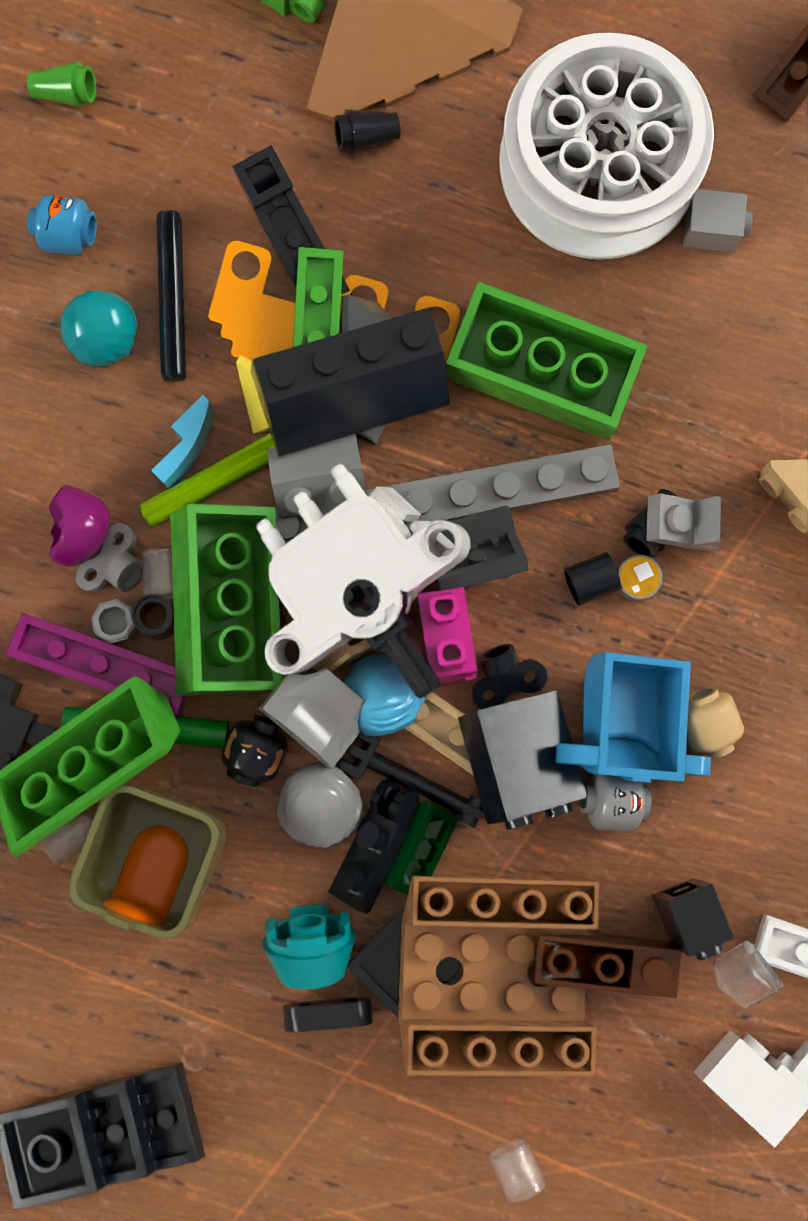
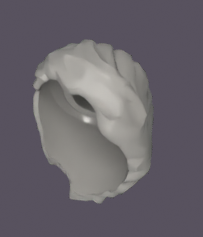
[277,761,365,848]

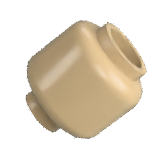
[687,687,744,758]

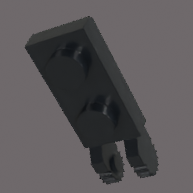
[328,778,420,914]

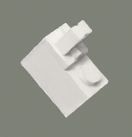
[694,1031,808,1148]

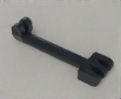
[335,732,483,828]

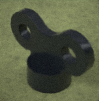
[472,644,548,709]

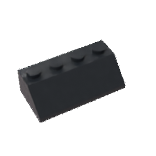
[250,308,450,457]

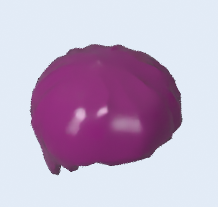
[49,485,110,567]

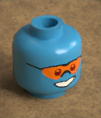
[27,195,97,256]

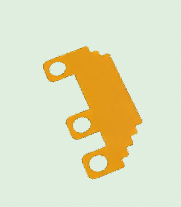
[208,241,460,362]

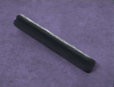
[156,210,186,382]

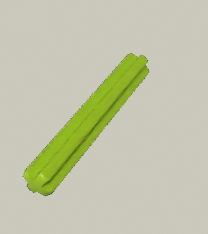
[139,433,275,526]

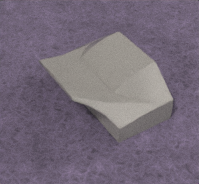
[258,668,364,768]

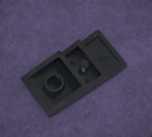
[0,1063,206,1210]

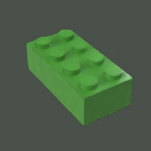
[445,281,648,441]
[170,504,282,696]

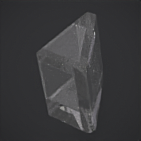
[713,941,784,1010]

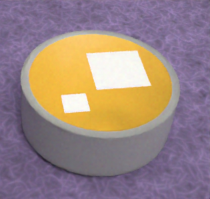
[617,555,663,601]

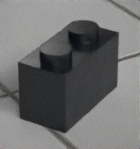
[652,878,734,960]

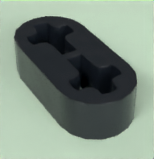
[283,997,373,1032]

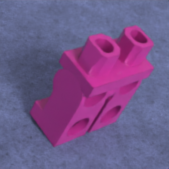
[417,587,477,686]

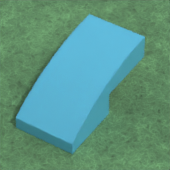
[151,395,215,489]

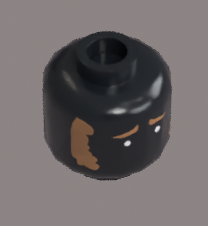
[221,715,288,787]

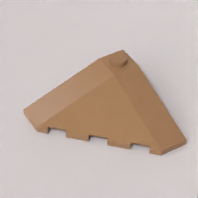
[306,0,523,122]

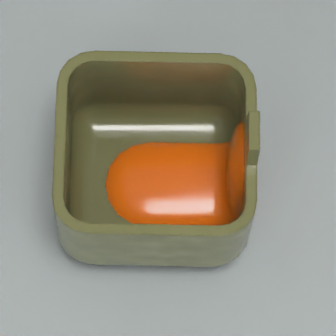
[69,785,227,939]

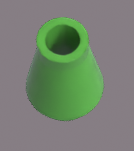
[27,61,96,107]

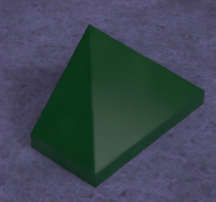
[385,800,459,895]

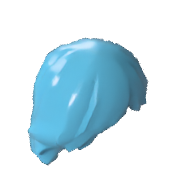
[343,653,427,737]

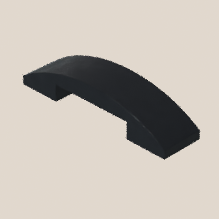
[232,145,353,296]

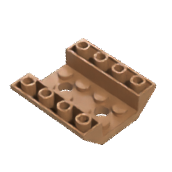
[398,876,599,1076]

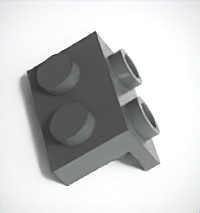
[436,505,529,591]

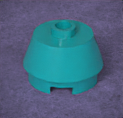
[262,904,356,989]

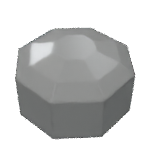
[91,599,137,645]

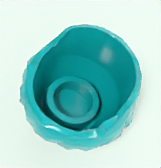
[60,291,138,368]

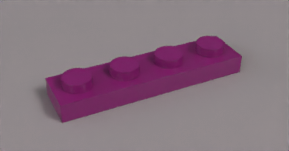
[5,612,186,716]

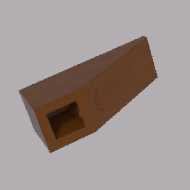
[534,934,681,998]

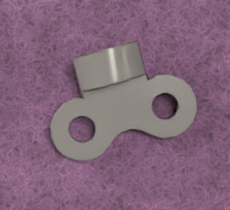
[76,523,145,593]

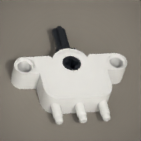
[256,464,470,698]

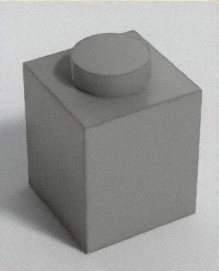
[682,189,753,253]

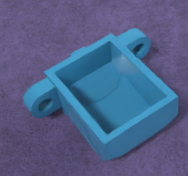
[556,652,711,782]

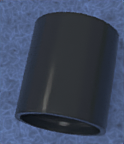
[564,552,622,606]
[132,594,174,640]

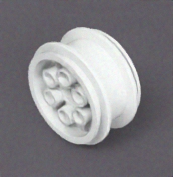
[499,33,714,259]

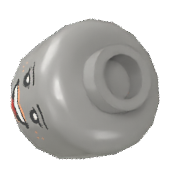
[579,774,651,833]

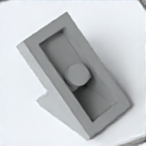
[646,493,721,553]

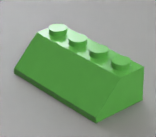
[0,675,180,857]

